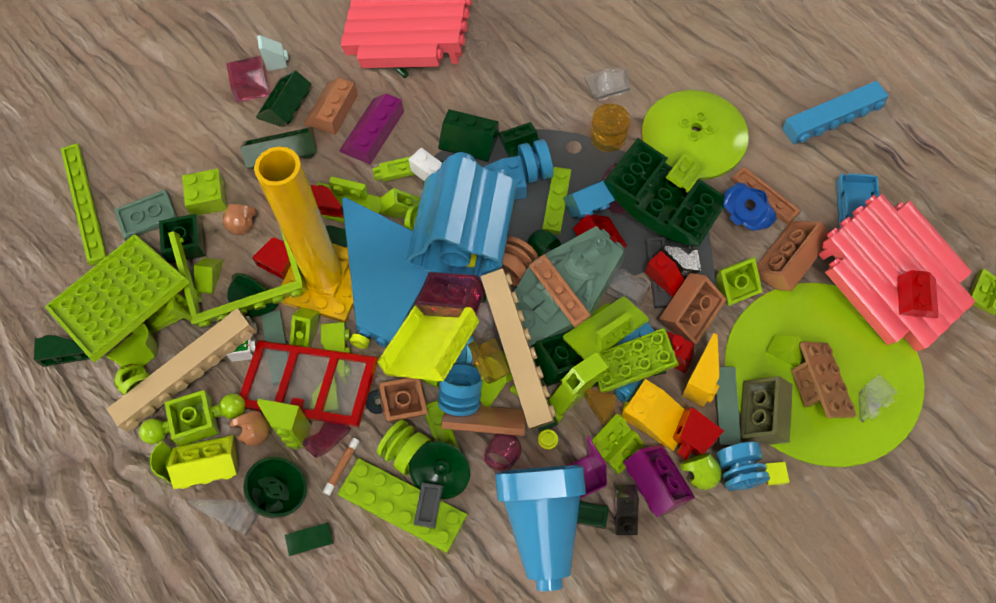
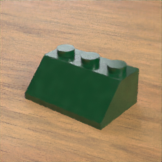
[256,70,311,127]
[438,109,499,162]

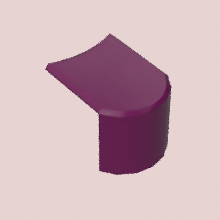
[569,435,607,499]

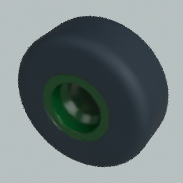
[366,390,383,414]

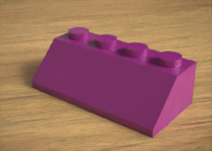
[339,94,404,165]

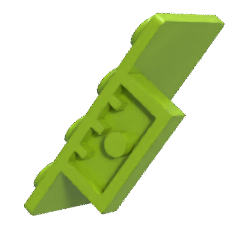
[316,176,381,223]
[563,296,649,360]

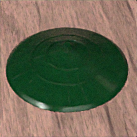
[409,442,470,499]

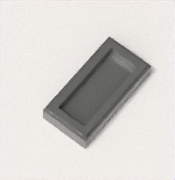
[414,482,443,529]

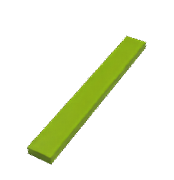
[60,143,107,266]

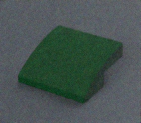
[498,122,540,158]

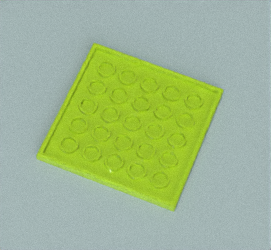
[45,234,190,363]

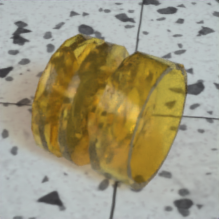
[590,103,630,152]

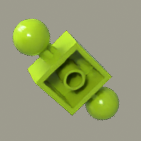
[139,390,245,446]

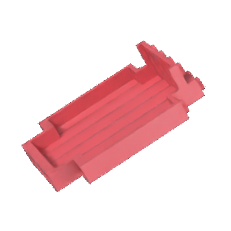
[341,0,472,68]
[818,194,975,351]

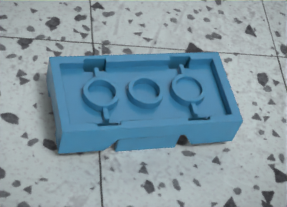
[836,173,879,228]

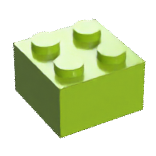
[182,168,227,216]

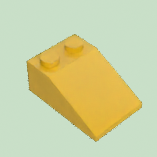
[682,333,720,408]
[622,379,685,452]

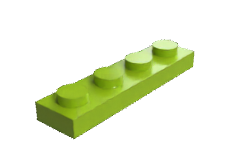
[542,167,571,235]

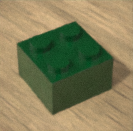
[159,214,206,263]

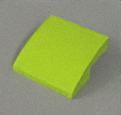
[969,268,996,316]
[592,414,645,475]

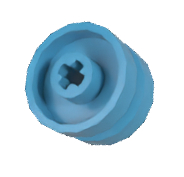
[518,139,553,184]

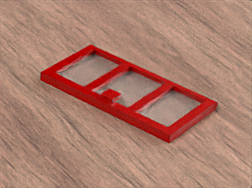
[240,340,378,428]

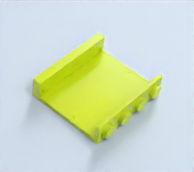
[377,304,480,382]

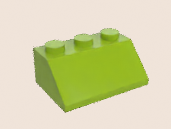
[257,399,312,450]

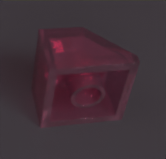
[226,56,270,102]

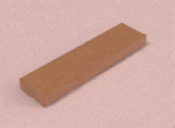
[731,167,801,225]
[529,254,591,328]

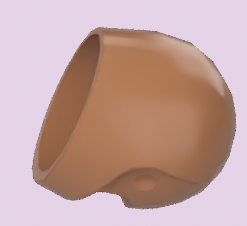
[223,204,256,235]
[229,411,270,446]

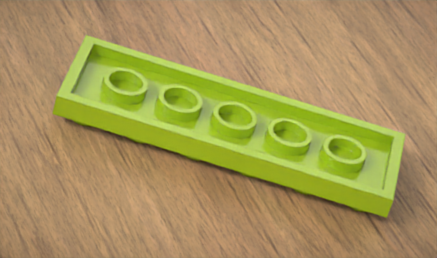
[337,458,468,554]

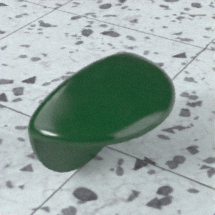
[227,273,279,317]

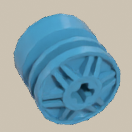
[438,364,483,417]
[716,442,770,491]

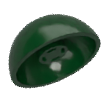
[243,457,307,519]

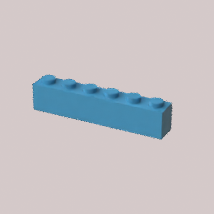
[782,81,889,145]

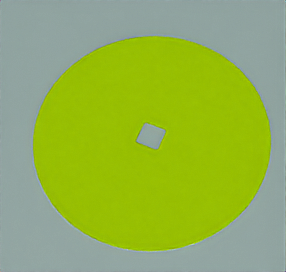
[725,283,925,467]

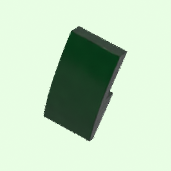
[284,523,334,556]

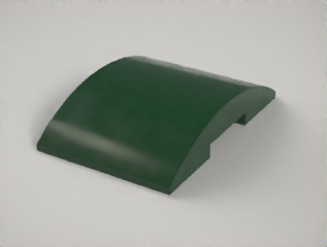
[604,138,724,246]

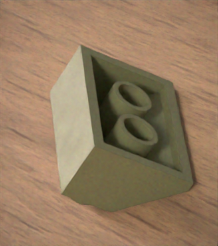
[740,376,793,445]

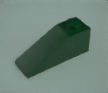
[34,335,90,367]

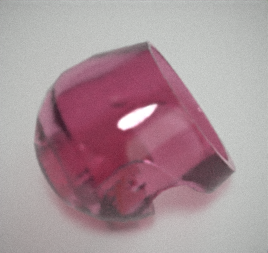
[483,434,522,471]

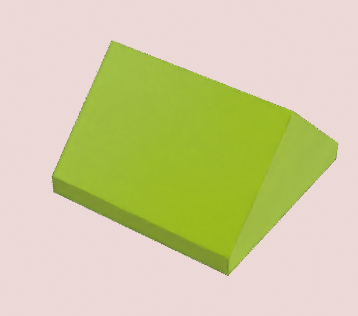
[716,257,763,306]

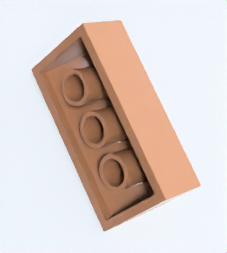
[757,221,828,291]

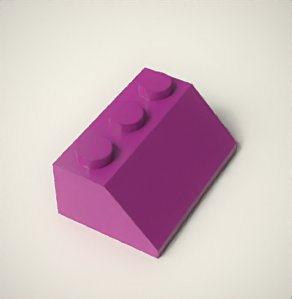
[623,444,695,518]

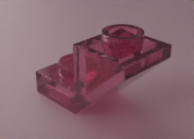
[302,422,351,458]

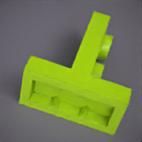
[146,294,192,334]

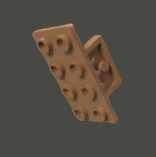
[791,342,857,418]

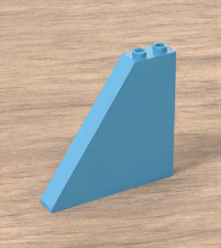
[342,197,433,347]

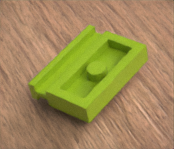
[666,153,706,193]

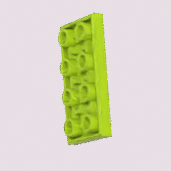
[597,328,679,394]

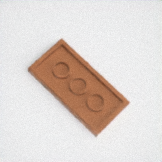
[442,406,526,436]

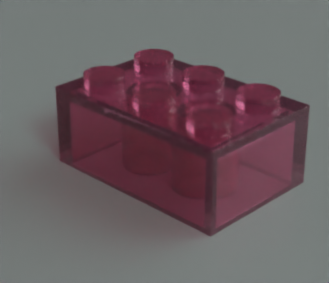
[415,272,485,318]

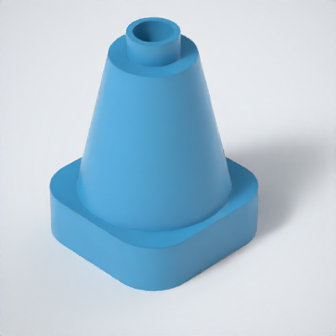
[495,465,586,591]

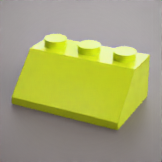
[167,435,238,489]

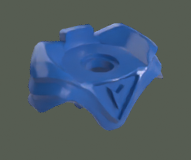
[723,183,777,230]

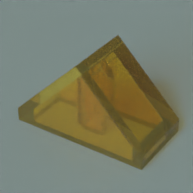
[584,389,617,427]

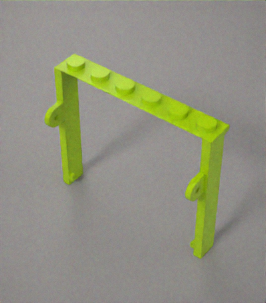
[168,228,308,328]

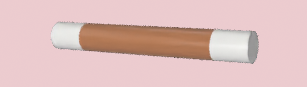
[322,438,360,496]

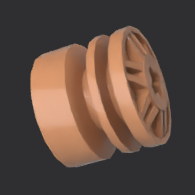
[496,236,538,287]

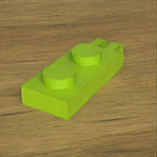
[372,156,416,182]

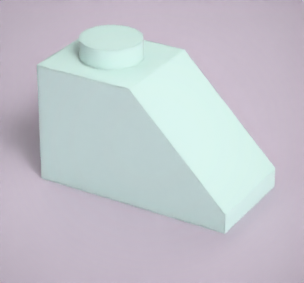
[257,35,289,71]

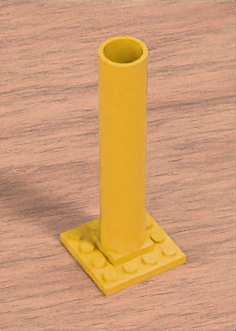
[254,146,354,324]

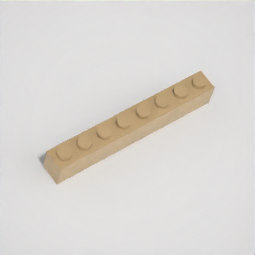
[480,268,557,430]
[107,308,257,432]

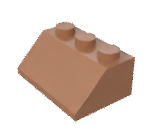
[304,78,358,135]
[659,273,726,345]

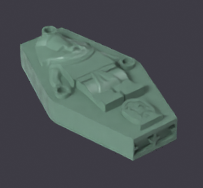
[515,226,625,347]

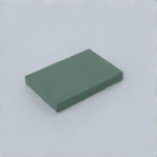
[114,189,177,240]

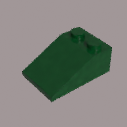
[533,331,584,387]

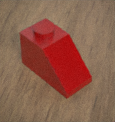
[310,185,343,218]
[645,251,684,297]

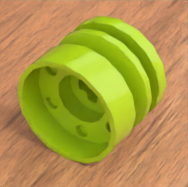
[377,420,432,476]

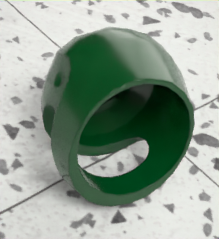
[527,229,561,257]

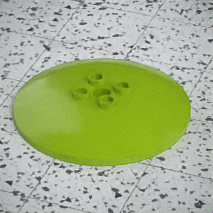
[642,90,749,180]

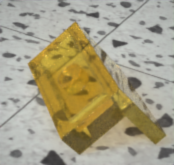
[468,338,510,384]

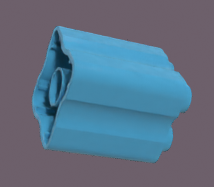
[406,152,517,286]

